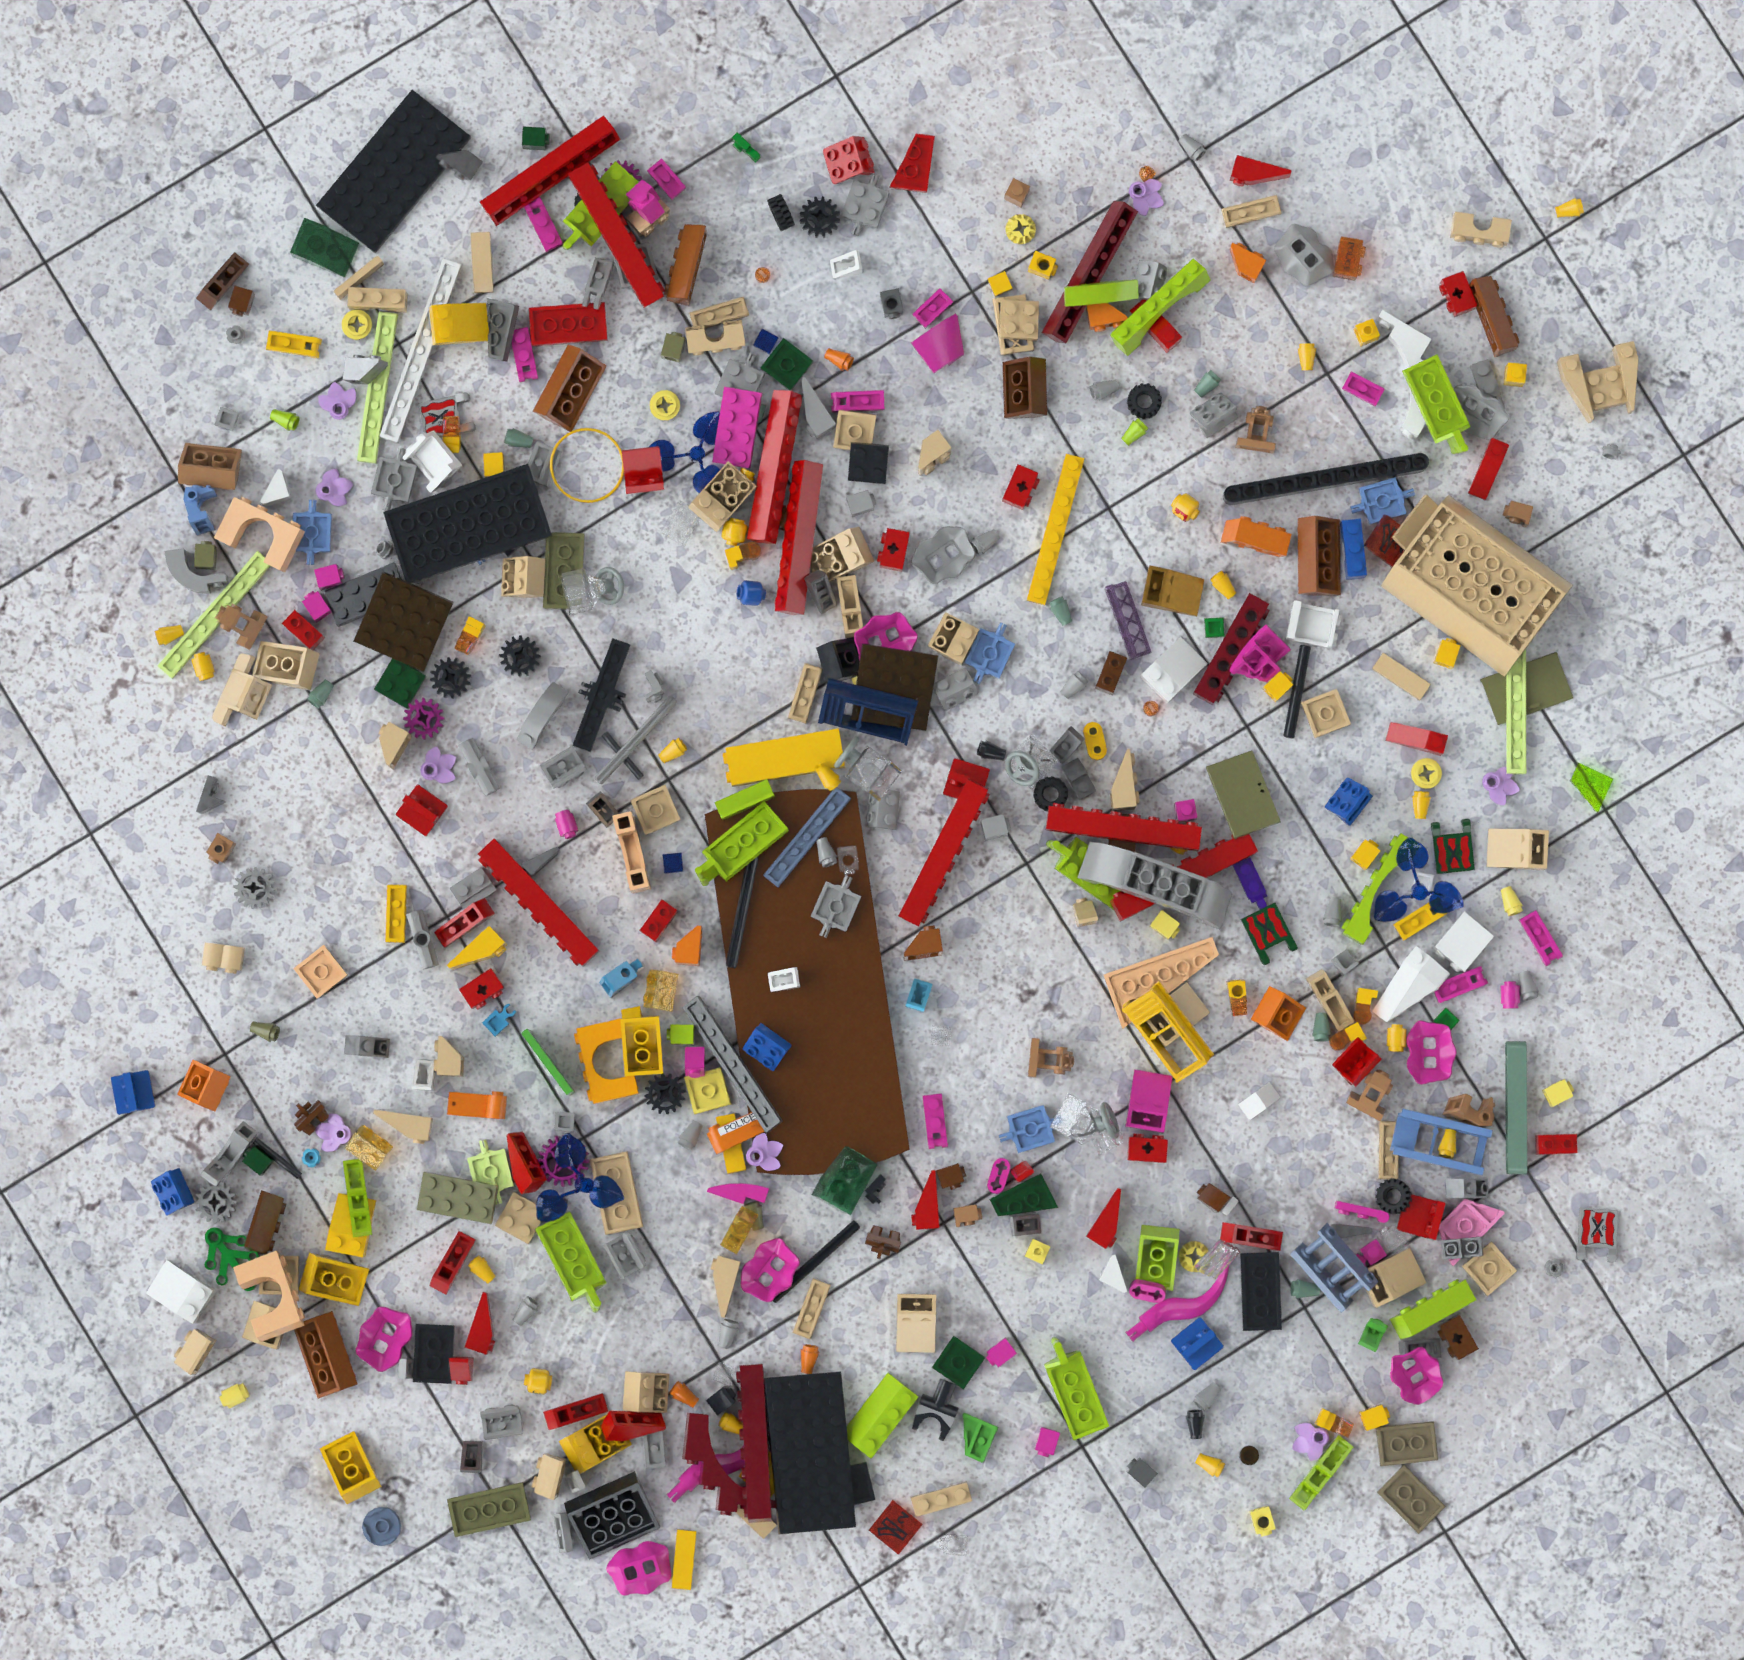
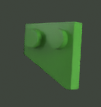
[963,1413,999,1463]

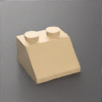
[379,722,412,770]
[174,1329,217,1375]

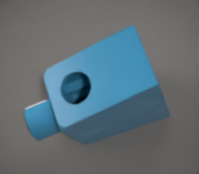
[599,959,644,998]

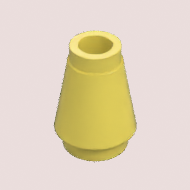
[1500,886,1523,916]

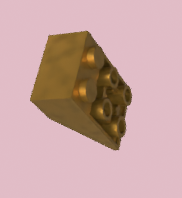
[1141,565,1205,617]

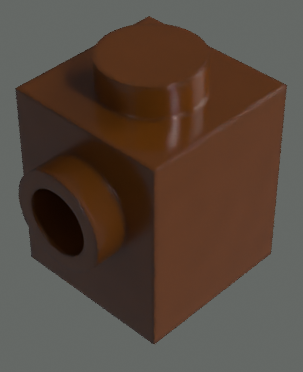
[228,286,255,317]
[936,1163,967,1190]

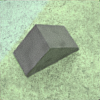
[586,791,619,828]
[1009,1214,1041,1236]
[460,1441,483,1473]

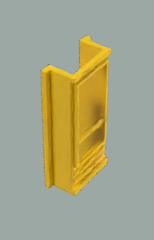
[1122,981,1214,1083]

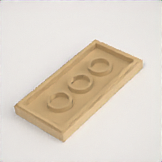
[590,1151,643,1235]

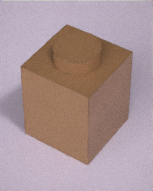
[1004,178,1030,208]

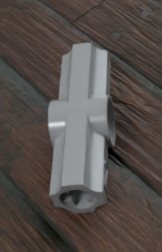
[458,738,500,796]
[406,910,439,970]

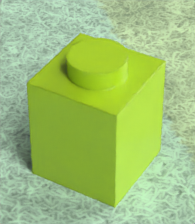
[667,1024,694,1045]

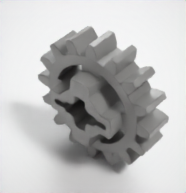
[233,867,276,909]
[194,1182,237,1223]

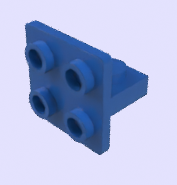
[1325,777,1373,826]
[742,1023,792,1071]
[111,1070,155,1115]
[151,1168,194,1216]
[1171,1317,1224,1370]

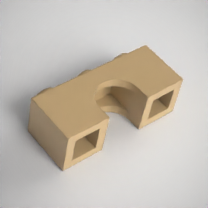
[1450,212,1512,248]
[347,287,408,313]
[685,319,745,355]
[911,1481,972,1517]

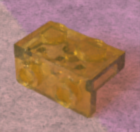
[643,970,679,1012]
[345,1125,393,1171]

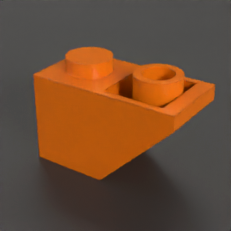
[1229,242,1266,283]
[1086,303,1128,332]

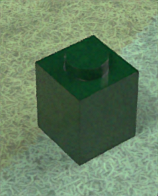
[522,126,550,151]
[242,1146,274,1176]

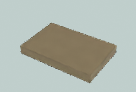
[1376,1421,1438,1466]
[1377,1465,1446,1534]

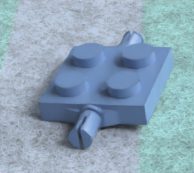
[1350,477,1415,525]
[293,500,332,565]
[965,622,1015,684]
[999,1105,1063,1153]

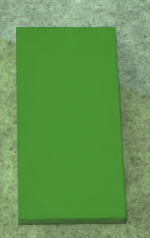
[522,1029,575,1096]

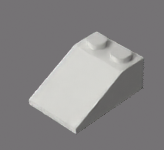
[1140,637,1208,704]
[146,1260,216,1324]

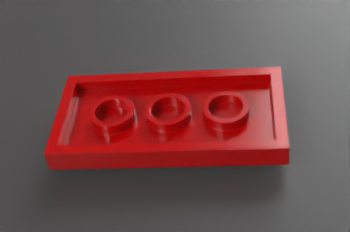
[529,302,608,346]

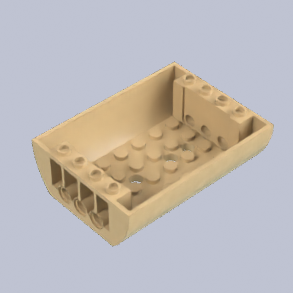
[1381,495,1573,677]

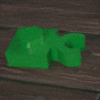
[732,132,761,163]

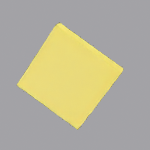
[684,1067,731,1115]

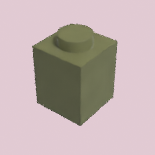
[661,332,685,363]
[194,541,217,570]

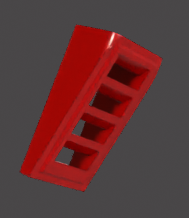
[1010,1161,1034,1183]

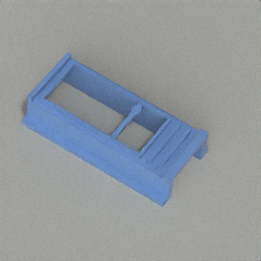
[1390,1109,1493,1175]

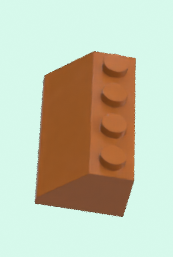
[664,224,707,306]
[1469,276,1520,357]
[533,344,606,432]
[1297,516,1341,596]
[903,925,943,961]
[294,1311,358,1399]

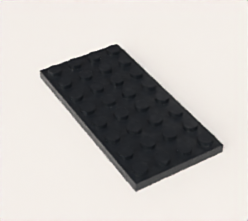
[316,89,471,253]
[383,464,552,584]
[764,1371,856,1535]

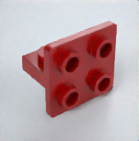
[943,758,990,799]
[396,784,448,836]
[1332,1037,1382,1087]

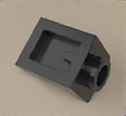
[865,1174,886,1204]

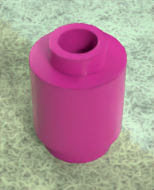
[555,809,579,839]
[1500,981,1520,1009]

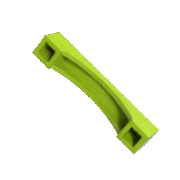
[1110,258,1211,356]
[1341,833,1421,945]

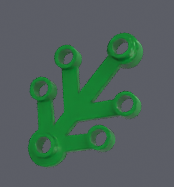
[204,1227,259,1291]

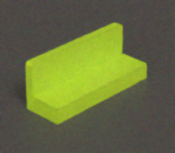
[714,779,775,820]

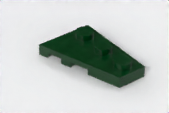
[989,1173,1058,1216]

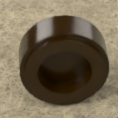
[1239,1445,1259,1465]

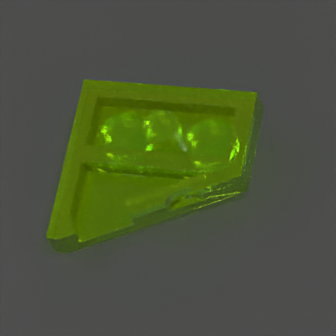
[1570,763,1613,813]

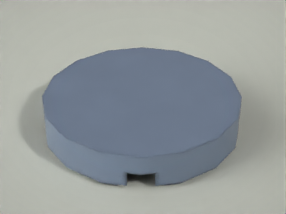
[362,1507,401,1546]

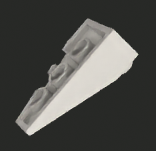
[1372,946,1450,1023]

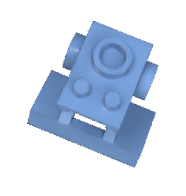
[183,485,217,535]

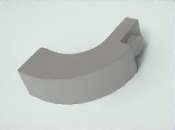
[165,548,229,594]
[516,682,569,750]
[201,1121,258,1186]

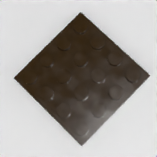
[353,571,454,672]
[850,643,938,731]

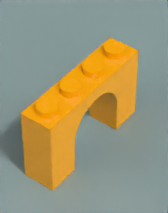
[574,1018,639,1104]

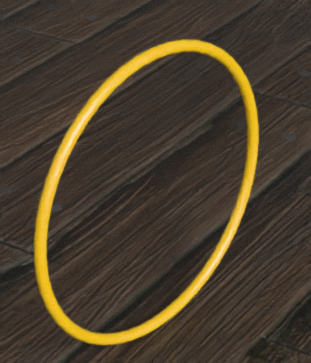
[550,428,624,503]

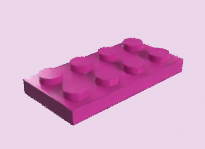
[712,387,762,468]

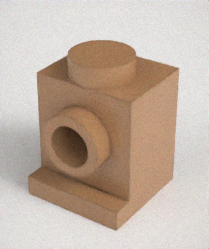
[1502,501,1533,527]
[206,833,236,864]
[953,1205,982,1227]

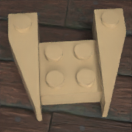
[1557,341,1638,423]

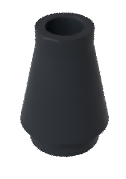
[977,740,1006,761]
[1185,1410,1205,1439]

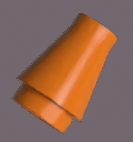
[824,348,854,371]
[801,1344,820,1374]
[669,1381,699,1408]

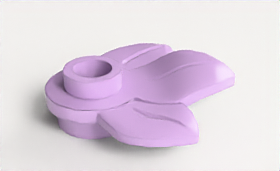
[1129,179,1164,216]
[318,382,356,420]
[315,469,353,506]
[420,747,456,783]
[1482,767,1520,805]
[315,1114,352,1152]
[746,1133,783,1171]
[1292,1423,1329,1461]

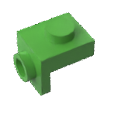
[1358,1318,1388,1352]

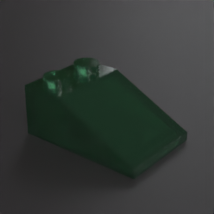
[290,218,360,278]
[811,1146,878,1215]

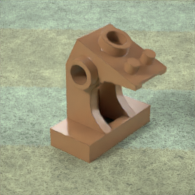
[1235,406,1276,454]
[215,603,268,650]
[1028,1038,1074,1078]
[1346,1069,1393,1121]
[1442,1094,1495,1128]

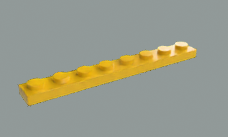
[1027,454,1084,606]

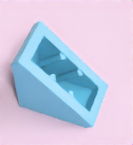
[905,978,932,1013]

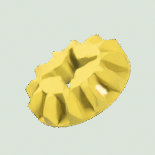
[1006,214,1036,244]
[342,310,372,340]
[650,390,680,421]
[1411,758,1442,789]
[1179,1241,1210,1272]

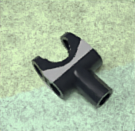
[912,1379,959,1441]

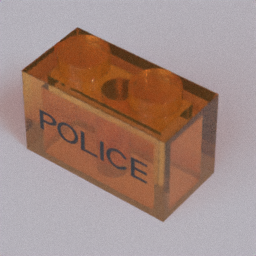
[1333,236,1366,281]

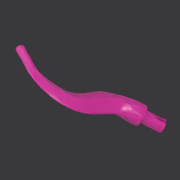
[1125,1248,1232,1342]
[666,1445,745,1503]

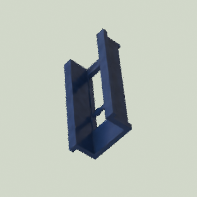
[818,678,918,746]

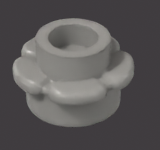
[226,325,245,344]
[1602,444,1621,459]
[376,541,393,559]
[1545,1258,1564,1278]

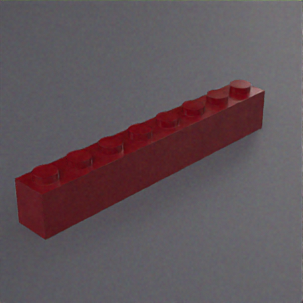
[1041,201,1138,344]
[736,1364,772,1523]

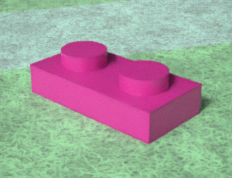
[647,158,686,200]
[912,288,953,329]
[1342,371,1385,406]

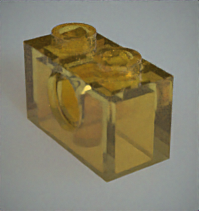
[720,1206,759,1254]

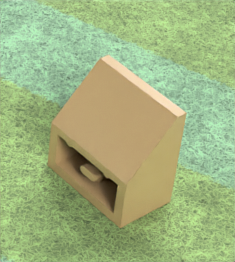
[626,199,670,238]
[918,430,951,476]
[501,556,545,598]
[928,612,979,666]
[434,1036,464,1077]
[242,1300,284,1350]
[623,1371,669,1413]

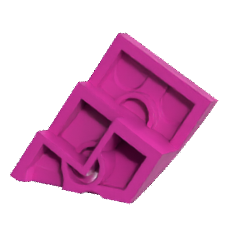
[911,313,964,374]
[1230,624,1291,682]

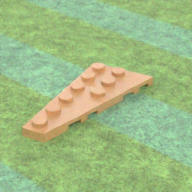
[1103,937,1219,1029]

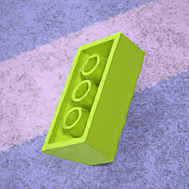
[846,1373,919,1458]

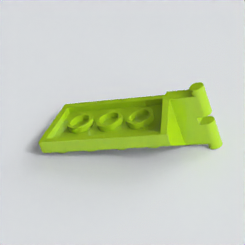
[562,161,639,250]
[1402,354,1471,454]
[695,802,789,886]
[1046,837,1125,910]
[535,1211,607,1313]
[1044,1337,1109,1441]

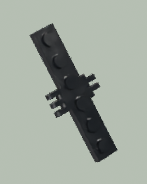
[573,638,631,752]

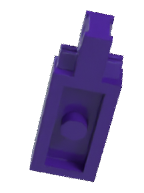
[1232,857,1267,910]

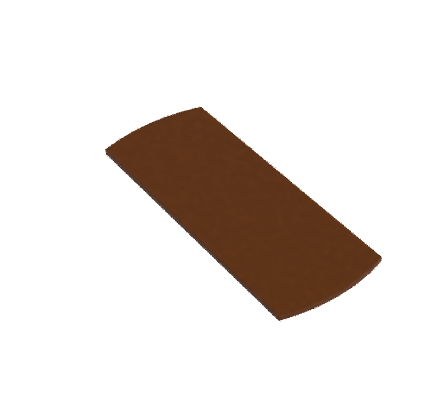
[704,789,910,1175]

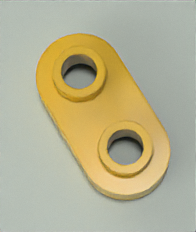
[1083,722,1107,760]

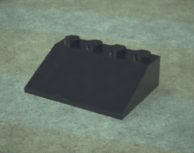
[564,1471,660,1560]

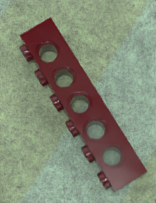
[1193,593,1270,705]

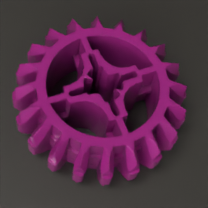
[537,1135,590,1187]

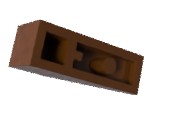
[196,252,249,310]
[1196,1183,1230,1213]

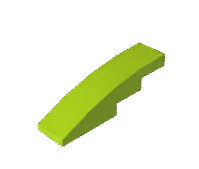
[1064,279,1139,307]
[343,1158,372,1238]
[1289,1435,1354,1511]

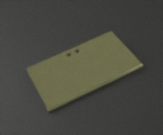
[1480,652,1573,725]
[1206,750,1281,839]

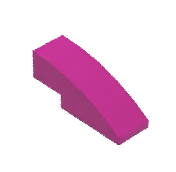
[707,1183,770,1204]

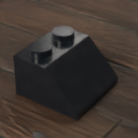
[816,637,859,683]

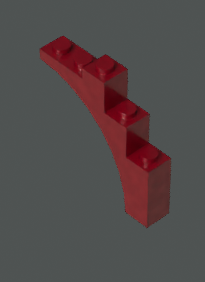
[682,1413,776,1516]

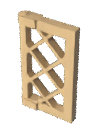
[992,294,1034,355]

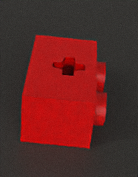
[1439,271,1477,317]
[1002,464,1040,510]
[877,528,910,572]
[282,609,325,651]
[639,899,678,942]
[459,968,505,1010]
[1127,1133,1168,1163]
[1535,1134,1578,1155]

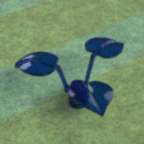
[649,412,720,493]
[1374,837,1464,922]
[536,1133,624,1222]

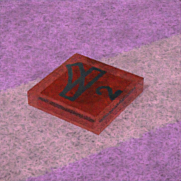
[1364,514,1405,567]
[869,1500,923,1555]

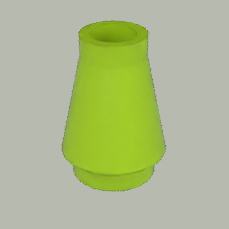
[270,409,300,431]
[1121,418,1149,446]

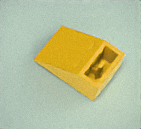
[559,1414,632,1474]

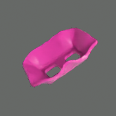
[854,612,918,661]
[1406,1020,1457,1085]
[740,1238,800,1302]
[356,1306,412,1372]
[1390,1347,1443,1405]
[606,1541,671,1596]

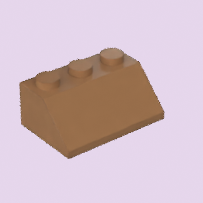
[178,443,242,490]

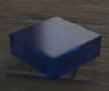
[753,329,779,355]
[662,852,684,874]

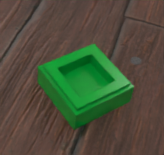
[1204,617,1225,638]
[1432,1008,1460,1030]

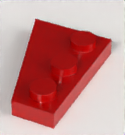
[889,133,935,193]

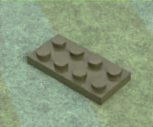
[543,532,585,610]
[417,1172,499,1224]
[447,1482,531,1537]

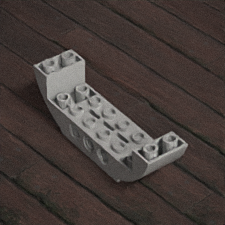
[1077,842,1232,930]

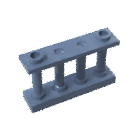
[1290,1223,1379,1313]

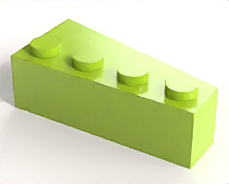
[1389,1279,1476,1340]

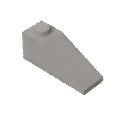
[802,377,836,439]

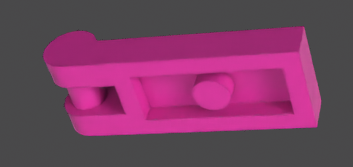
[524,196,563,252]
[512,327,538,382]
[831,390,885,413]
[1519,910,1563,966]
[1434,966,1488,1004]
[923,1093,948,1149]
[1334,1201,1389,1223]

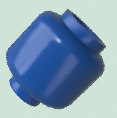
[736,580,766,606]

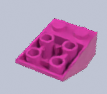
[1125,1069,1172,1133]

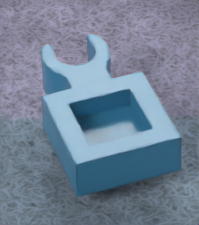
[482,1004,516,1037]

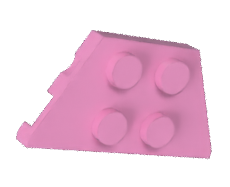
[1439,1199,1505,1266]

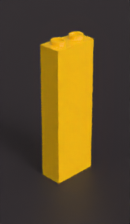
[722,728,845,787]

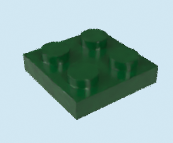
[760,338,814,391]
[374,658,427,709]
[932,1335,985,1390]

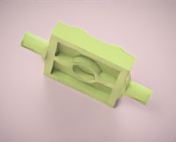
[467,1139,514,1205]

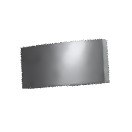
[1441,1237,1483,1260]

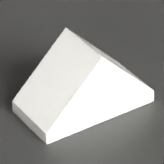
[830,250,862,278]
[260,469,291,507]
[768,967,800,992]
[412,1060,435,1091]
[1238,1082,1280,1120]
[1099,1254,1127,1293]

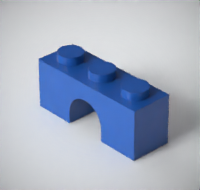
[1340,518,1367,580]

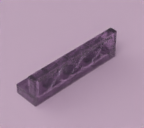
[1104,581,1152,660]

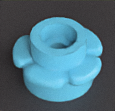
[302,1149,321,1167]

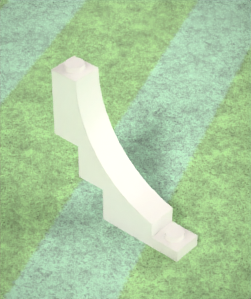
[1377,310,1431,439]

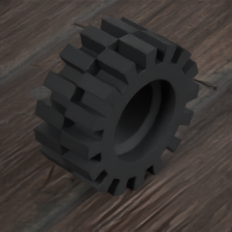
[767,194,795,231]
[1127,383,1162,419]
[1033,776,1068,811]
[1375,1178,1412,1214]

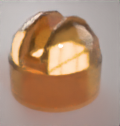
[1139,166,1156,182]
[755,267,770,283]
[1143,701,1159,716]

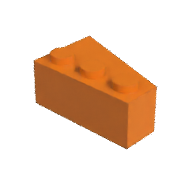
[1220,516,1292,557]

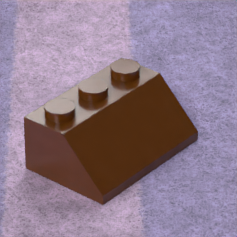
[1002,356,1047,419]
[244,1190,287,1255]

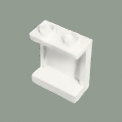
[403,430,462,493]
[1285,600,1342,649]
[1433,911,1494,972]

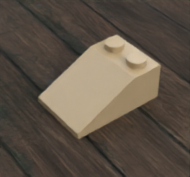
[252,641,320,690]
[532,1453,567,1500]

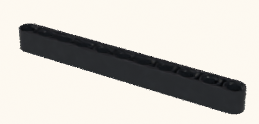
[1223,453,1429,505]

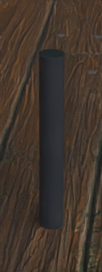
[602,732,644,780]
[252,1138,302,1179]

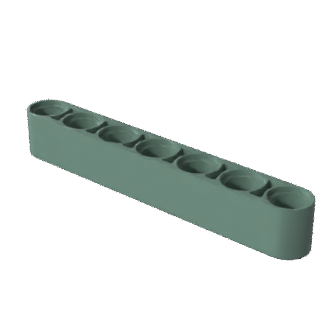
[1505,1041,1527,1174]

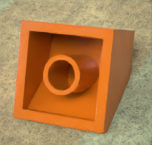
[672,925,703,966]
[1251,986,1306,1041]
[177,1060,231,1112]

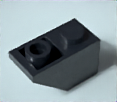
[706,1386,737,1416]

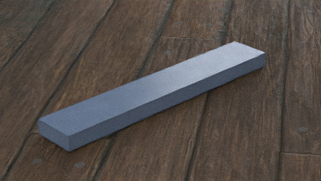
[763,787,851,888]

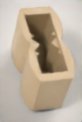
[202,942,245,974]

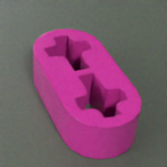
[987,1158,1010,1194]
[1129,1279,1166,1303]

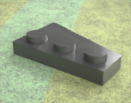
[487,298,519,362]

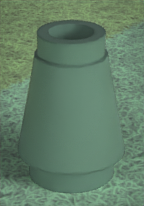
[1194,370,1221,398]
[504,428,533,448]
[1049,596,1072,626]
[307,679,334,708]
[1312,1013,1331,1042]
[1290,1279,1320,1299]

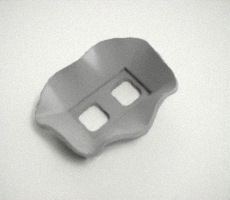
[1274,224,1334,286]
[1454,385,1509,440]
[911,526,975,584]

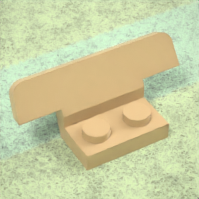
[212,654,272,727]

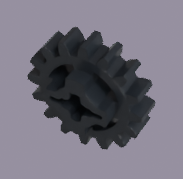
[799,196,840,238]
[499,635,541,677]
[430,657,472,699]
[644,1073,686,1115]

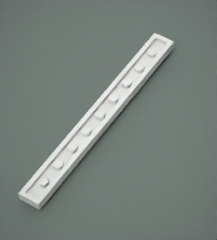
[380,259,461,443]

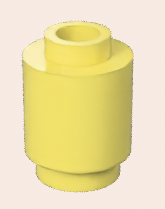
[219,1383,250,1409]

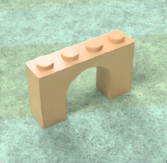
[214,496,305,572]
[612,811,651,894]
[233,1250,305,1342]

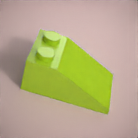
[1135,1225,1180,1291]

